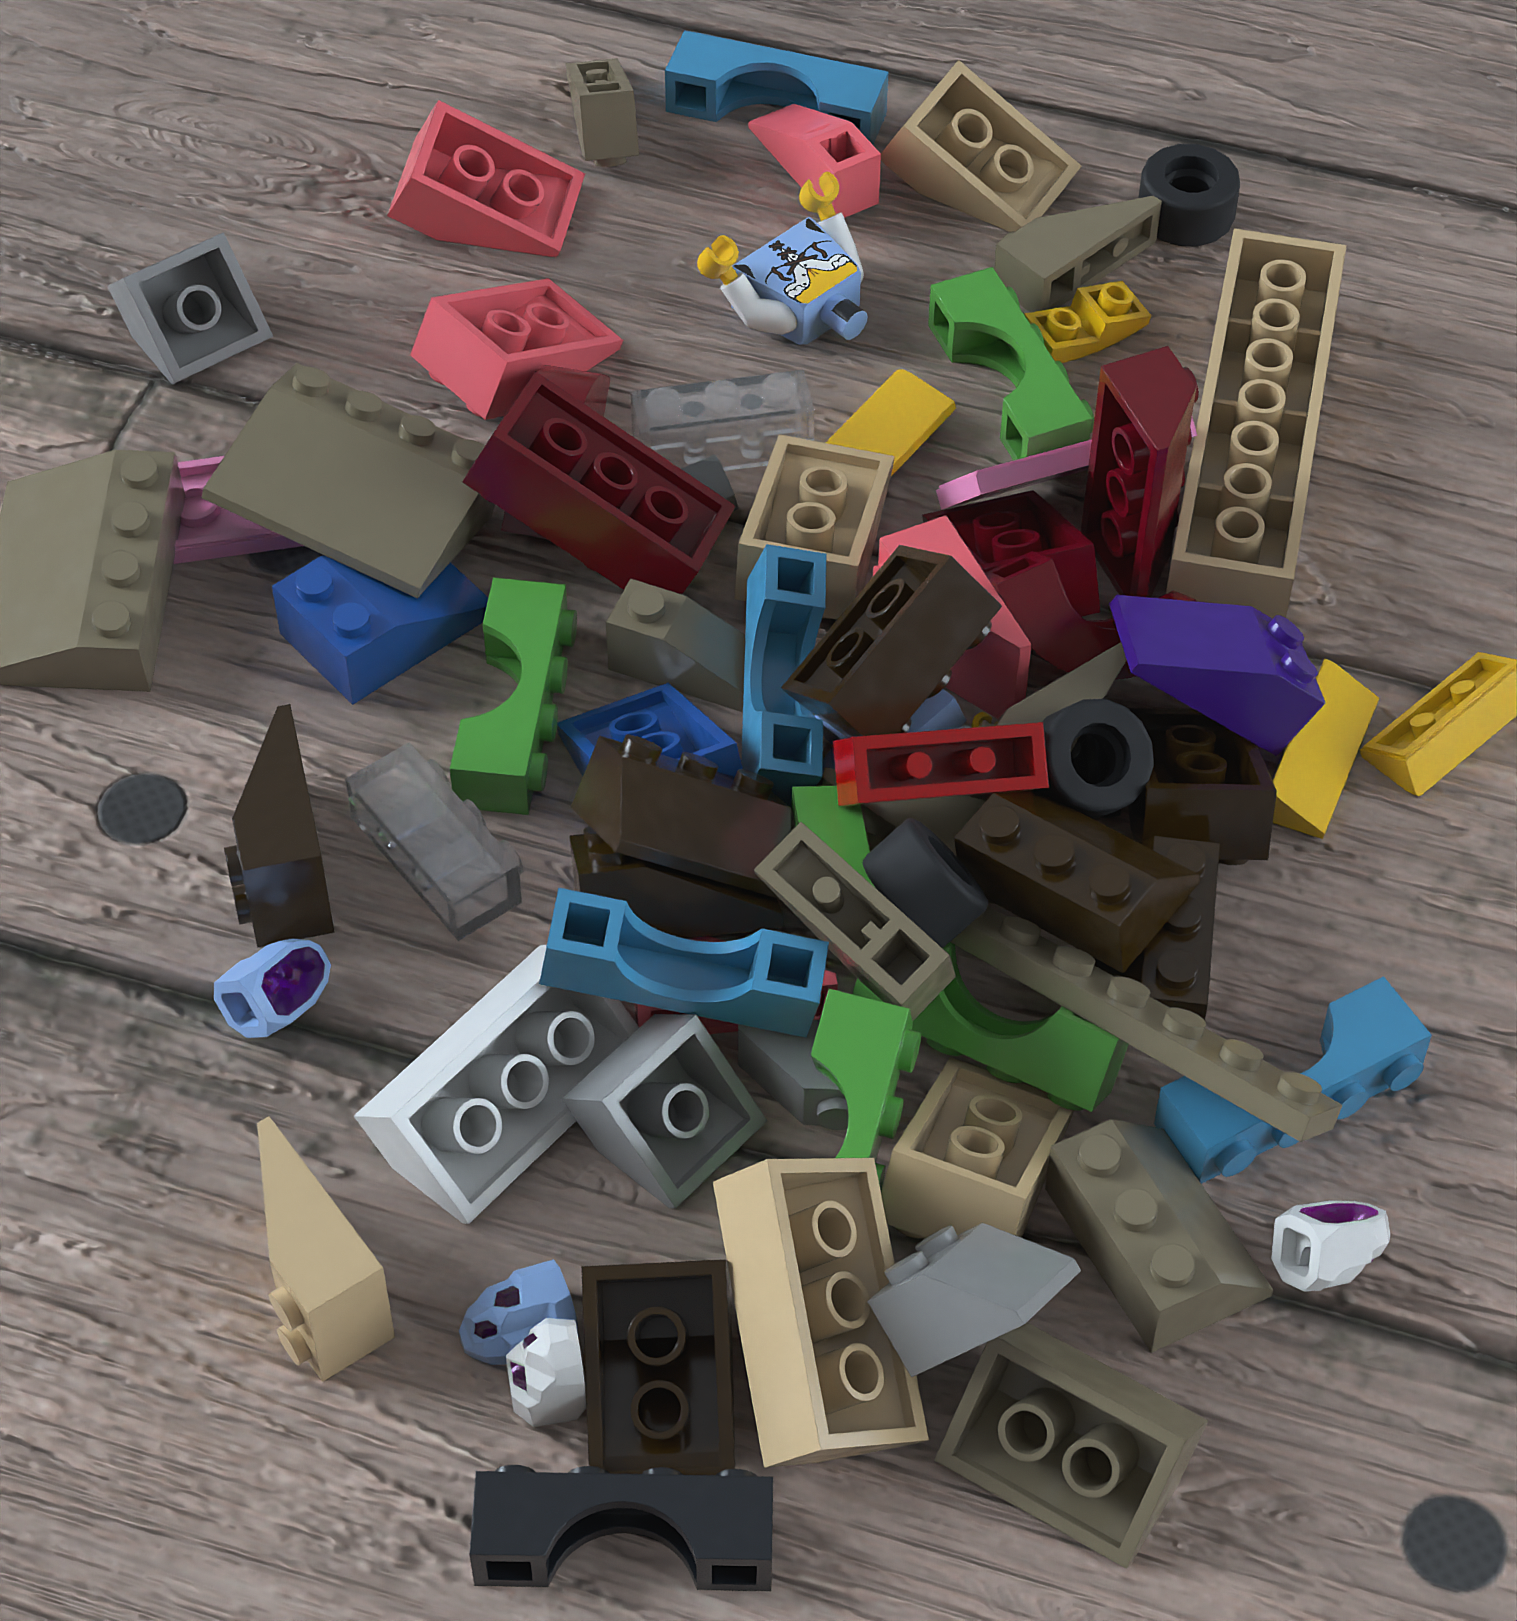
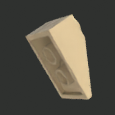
[881,60,1082,232]
[734,434,894,619]
[881,1057,1074,1238]
[257,1116,395,1382]

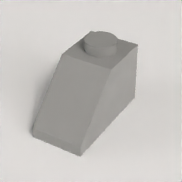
[738,1020,849,1130]

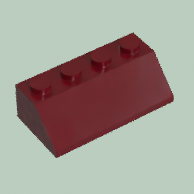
[1080,346,1199,598]
[462,371,736,594]

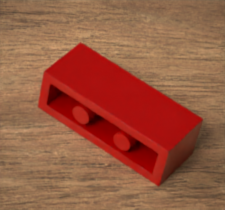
[833,722,1049,806]

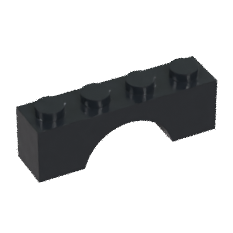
[469,1465,773,1591]

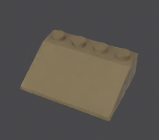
[201,363,495,598]
[0,450,185,692]

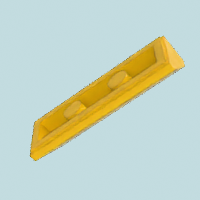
[825,369,957,478]
[1360,652,1517,796]
[1273,658,1379,839]

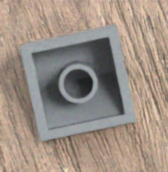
[107,232,274,384]
[562,1014,767,1208]
[867,1223,1081,1377]

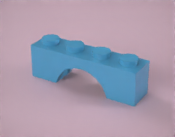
[665,30,889,145]
[741,544,827,807]
[539,887,829,1038]
[1154,976,1432,1184]

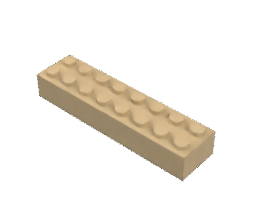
[1166,228,1347,619]

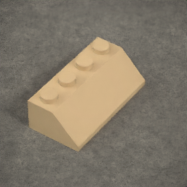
[713,1158,929,1468]

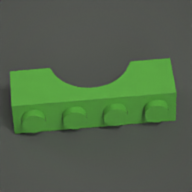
[928,267,1094,461]
[450,577,577,815]
[852,942,1129,1112]
[811,989,921,1190]

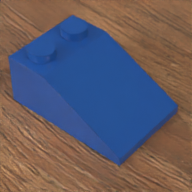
[272,555,489,705]
[557,682,743,777]

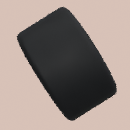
[1138,144,1240,246]
[1034,699,1154,819]
[862,818,988,948]

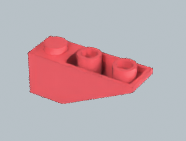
[748,104,881,218]

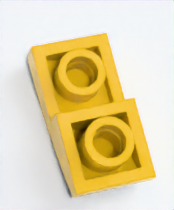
[1024,281,1152,363]

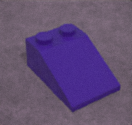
[1109,595,1325,756]

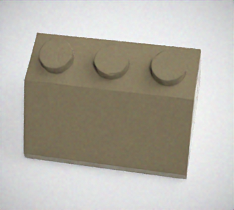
[1045,1119,1273,1353]
[934,1322,1208,1569]

